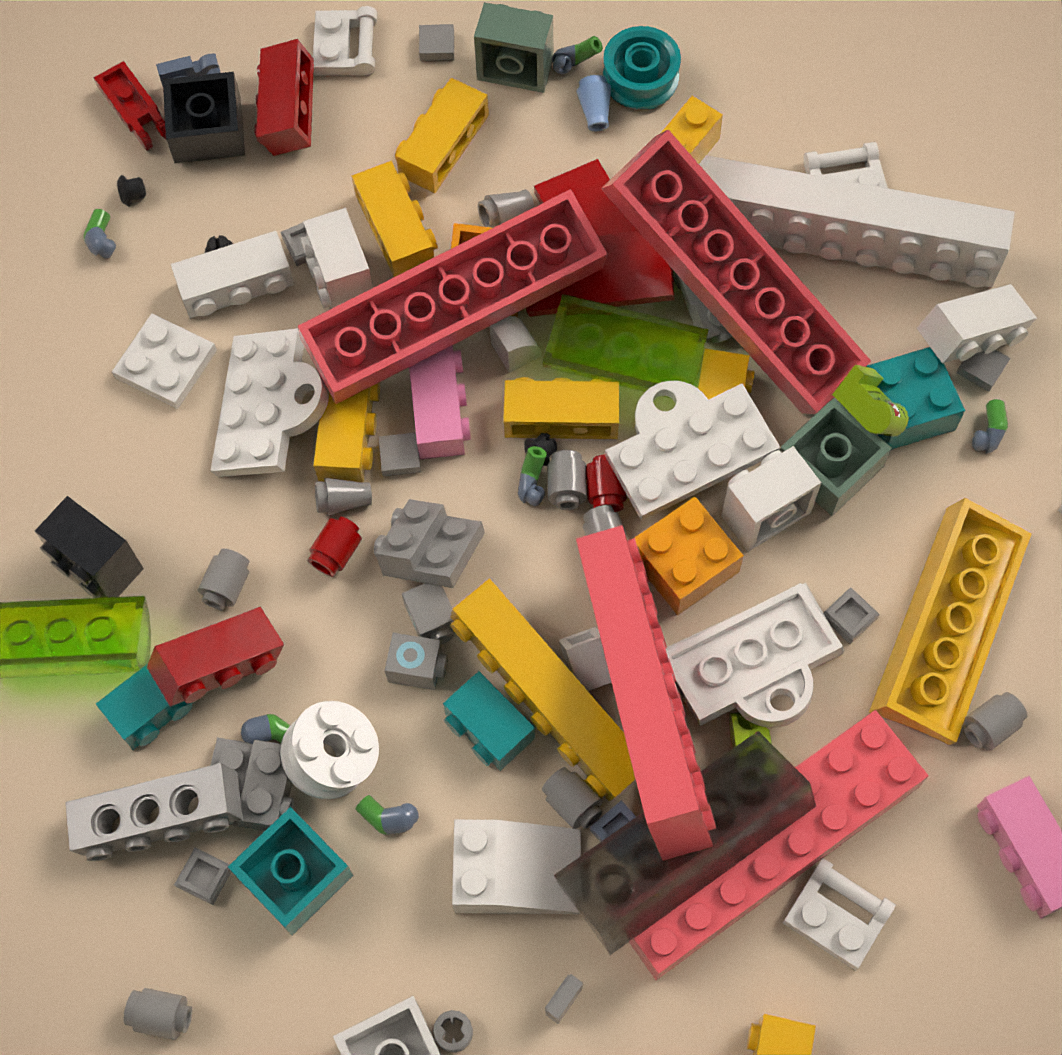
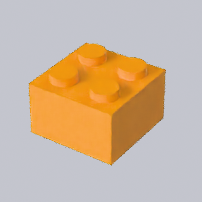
[634,496,744,616]

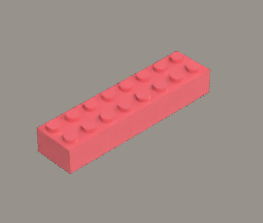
[601,130,871,414]
[298,189,608,404]
[576,525,717,861]
[606,710,929,980]

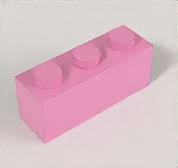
[409,345,471,460]
[977,776,1062,919]

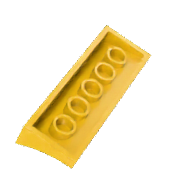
[869,498,1032,745]

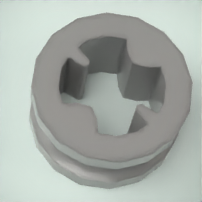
[433,1010,473,1053]

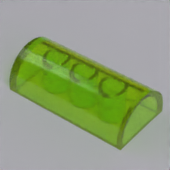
[542,294,709,399]
[0,596,151,679]

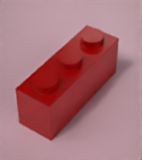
[254,39,314,156]
[147,606,284,706]

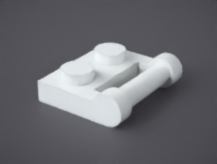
[313,6,377,76]
[804,142,888,188]
[783,858,896,971]

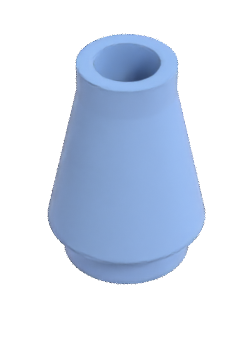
[576,75,611,132]

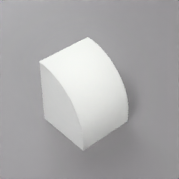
[490,317,541,373]
[558,627,612,691]

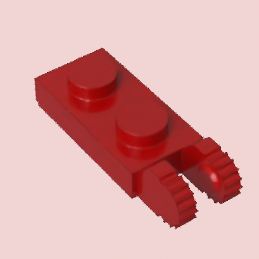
[93,61,166,151]

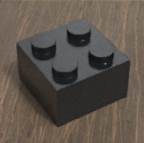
[163,71,245,163]
[35,496,144,604]

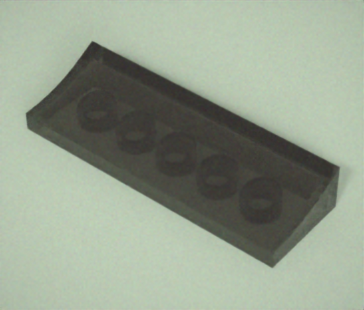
[554,731,816,955]

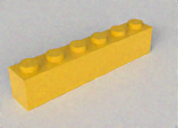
[450,578,636,802]

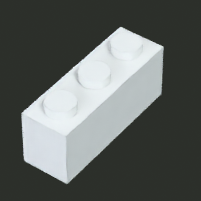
[171,231,294,318]
[917,284,1037,363]

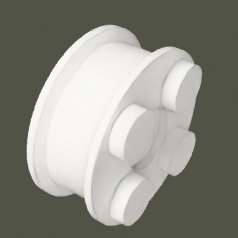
[280,701,379,799]

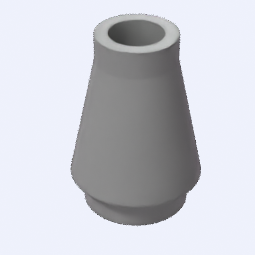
[477,189,534,228]
[315,478,372,516]

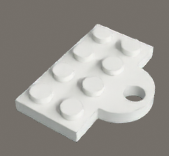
[211,328,329,477]
[605,381,780,521]
[667,583,843,728]

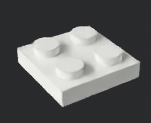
[112,314,217,409]

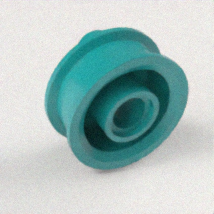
[603,26,681,109]

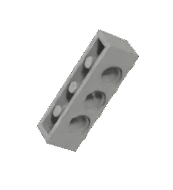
[65,763,243,861]

